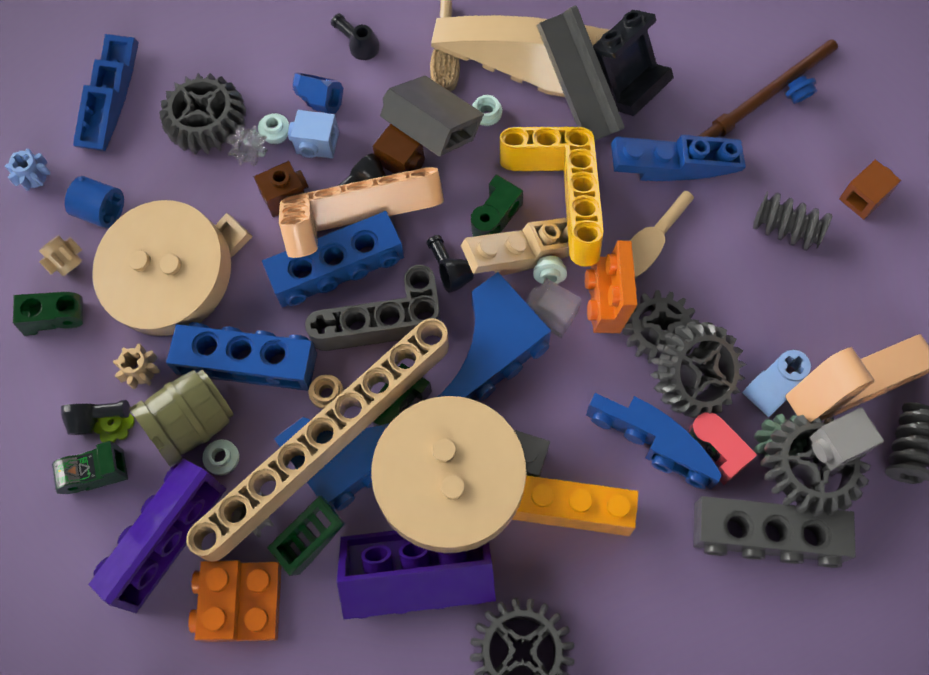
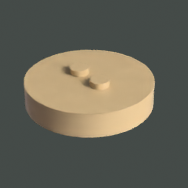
[93,200,231,336]
[371,396,526,553]

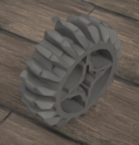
[159,73,246,155]
[650,321,747,418]
[762,415,871,517]
[470,598,575,675]

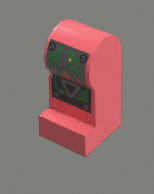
[688,412,757,485]

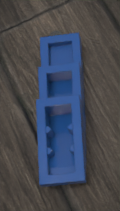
[73,34,139,151]

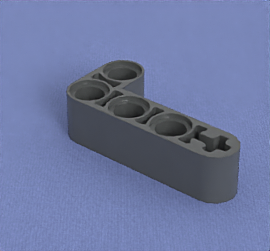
[305,265,441,351]

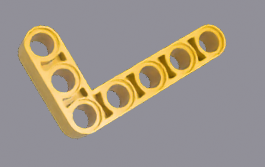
[499,127,604,267]

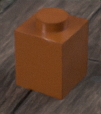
[839,159,901,220]

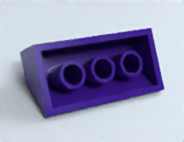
[88,458,226,613]
[337,530,496,620]

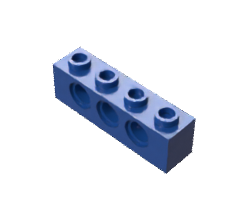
[262,211,404,308]
[166,322,317,391]

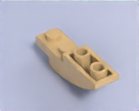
[461,218,570,276]

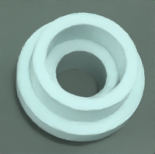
[472,95,502,126]
[258,113,289,144]
[533,256,567,286]
[203,439,239,475]

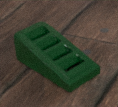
[267,496,345,576]

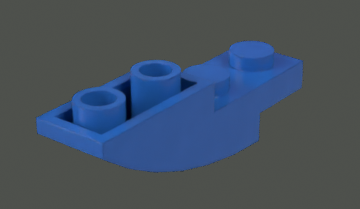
[611,135,746,181]
[586,393,722,490]

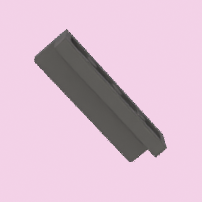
[537,5,625,141]

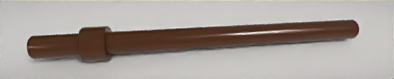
[699,39,838,138]

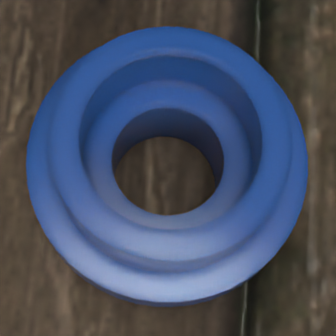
[785,76,817,104]

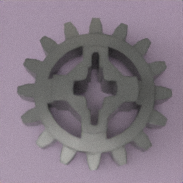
[622,290,700,364]

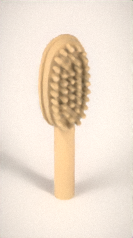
[430,0,460,92]
[629,191,694,278]

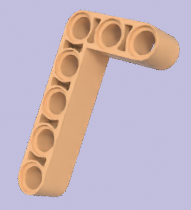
[279,167,444,258]
[785,334,929,424]

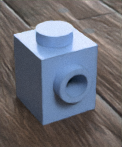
[288,110,339,158]

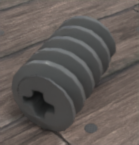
[753,191,832,251]
[885,402,929,484]

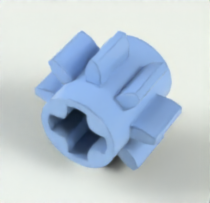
[5,148,51,191]

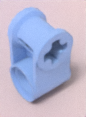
[742,350,811,417]

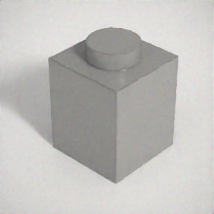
[809,407,884,471]

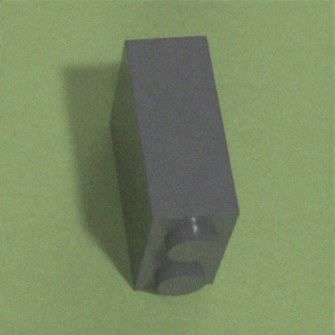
[380,75,484,157]

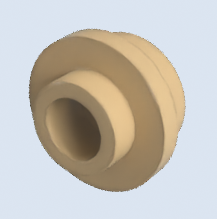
[308,375,344,409]

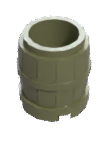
[129,369,234,467]

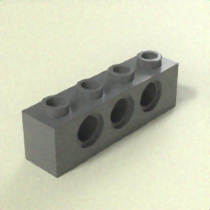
[693,496,856,568]

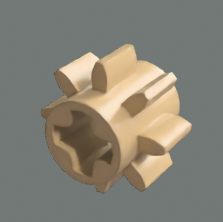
[39,235,82,276]
[113,344,160,389]

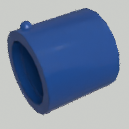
[64,176,124,228]

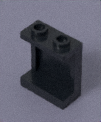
[593,9,674,116]

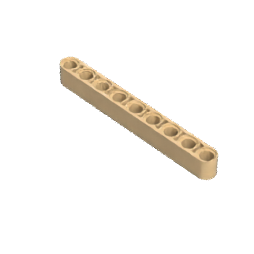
[186,318,449,562]

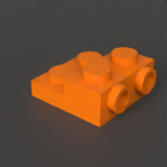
[585,240,638,333]
[188,560,281,642]

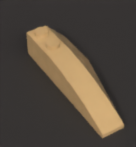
[431,15,609,97]

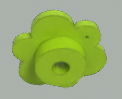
[93,414,135,443]

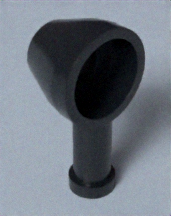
[331,13,379,60]
[338,153,386,186]
[427,235,474,293]
[61,400,130,435]

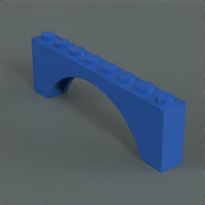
[274,272,551,511]

